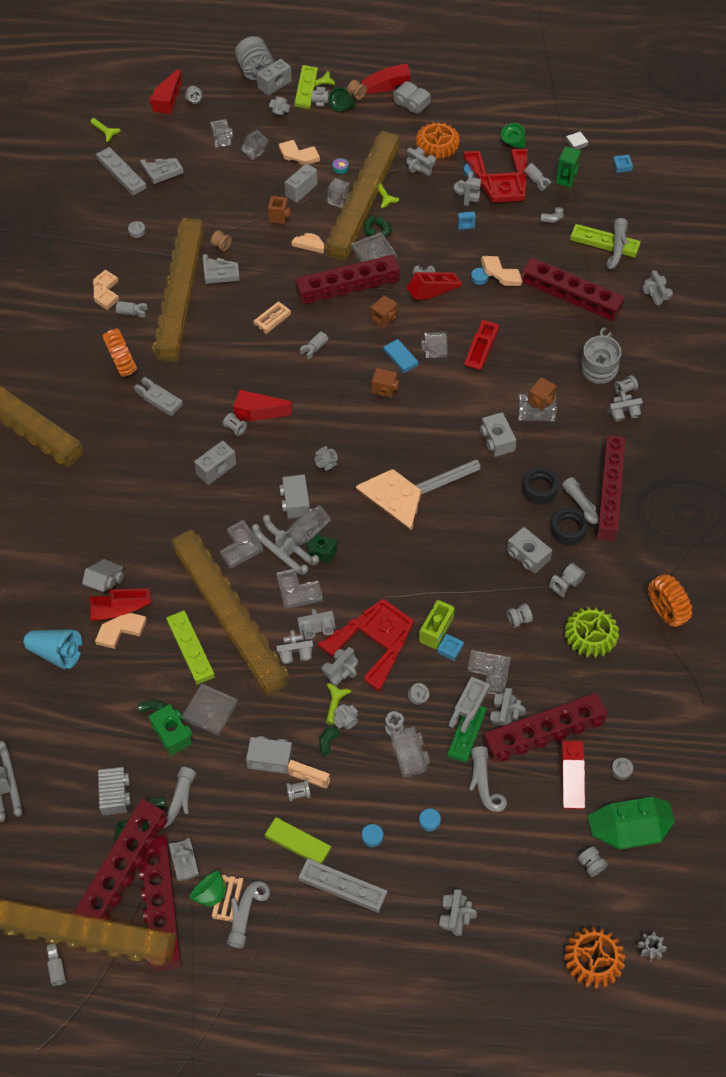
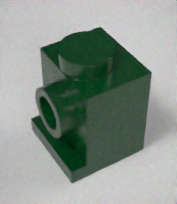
[307,533,338,564]

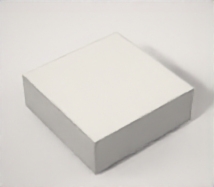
[566,132,588,150]

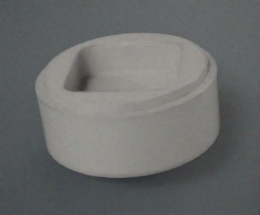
[128,221,146,238]
[408,683,429,705]
[611,758,633,780]

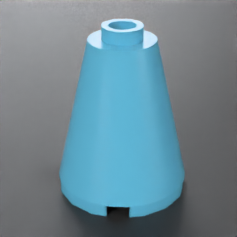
[24,629,82,669]

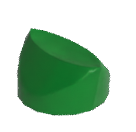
[501,123,526,149]
[189,871,226,907]

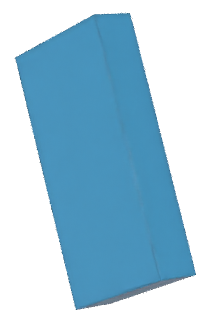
[383,339,418,373]

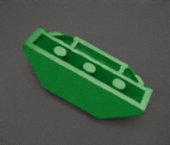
[587,797,675,850]

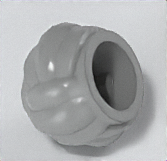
[185,86,202,104]

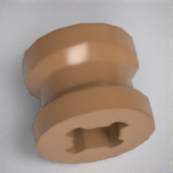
[347,80,367,100]
[211,230,232,251]

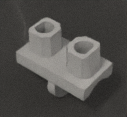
[406,147,436,176]
[454,172,481,206]
[642,270,673,305]
[606,391,643,422]
[297,609,336,640]
[276,630,313,664]
[322,647,358,686]
[490,688,526,726]
[169,838,199,882]
[439,890,477,936]

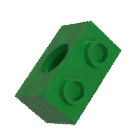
[556,146,581,188]
[149,704,193,757]

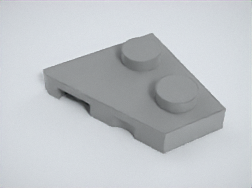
[140,158,184,184]
[203,254,240,284]

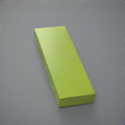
[294,65,318,109]
[265,817,331,864]

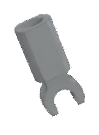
[524,163,551,191]
[116,301,148,318]
[300,331,328,360]
[47,943,66,986]

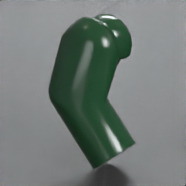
[364,215,376,237]
[375,216,392,238]
[137,699,167,713]
[319,726,339,756]

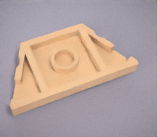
[356,469,422,530]

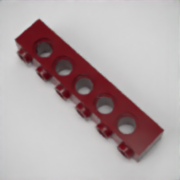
[295,254,400,305]
[521,257,625,322]
[596,435,626,542]
[483,693,608,763]
[72,799,169,930]
[139,835,181,972]

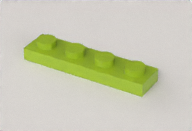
[570,224,641,258]
[166,610,215,685]

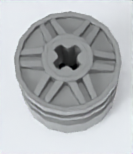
[235,36,274,80]
[581,336,621,384]

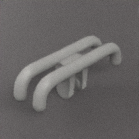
[252,515,319,575]
[0,741,23,823]

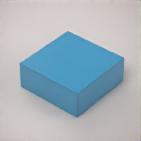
[612,155,633,173]
[457,212,476,230]
[437,634,464,661]

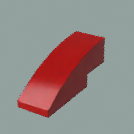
[361,64,410,94]
[464,320,500,371]
[89,588,151,621]

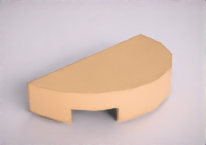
[292,233,324,254]

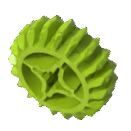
[565,606,619,658]

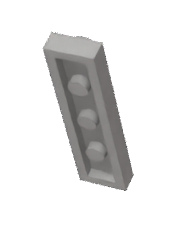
[96,147,146,195]
[299,858,387,913]

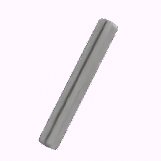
[415,460,480,494]

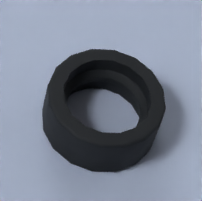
[522,467,559,504]
[551,508,588,545]

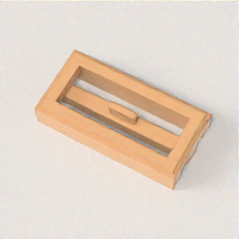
[254,301,291,334]
[288,760,330,789]
[212,875,244,922]

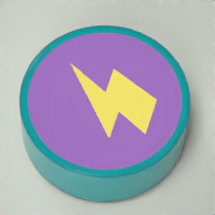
[332,158,349,174]

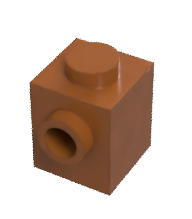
[268,196,291,224]
[370,295,398,327]
[372,368,400,397]
[528,377,557,411]

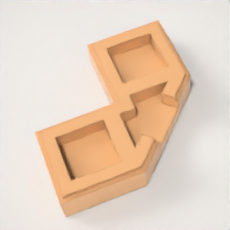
[278,140,320,165]
[481,256,522,286]
[93,270,119,310]
[95,613,147,649]

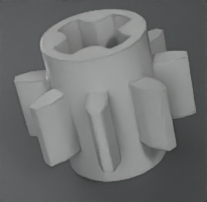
[312,87,329,107]
[269,96,290,116]
[315,446,338,471]
[333,704,358,730]
[637,932,667,962]

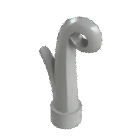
[606,218,628,269]
[562,477,599,524]
[469,746,507,812]
[148,767,196,828]
[227,881,270,948]

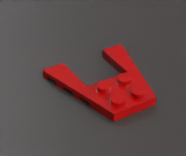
[463,149,528,202]
[317,599,414,692]

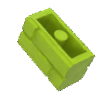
[419,600,455,649]

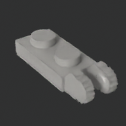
[134,377,183,416]
[449,677,490,733]

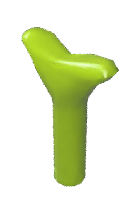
[315,71,335,87]
[90,118,121,142]
[374,180,399,208]
[326,683,351,725]

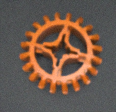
[416,122,460,161]
[103,328,137,377]
[648,574,693,627]
[564,927,625,989]

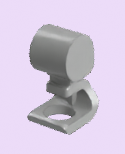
[549,563,585,598]

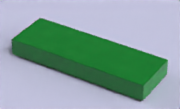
[447,706,487,764]

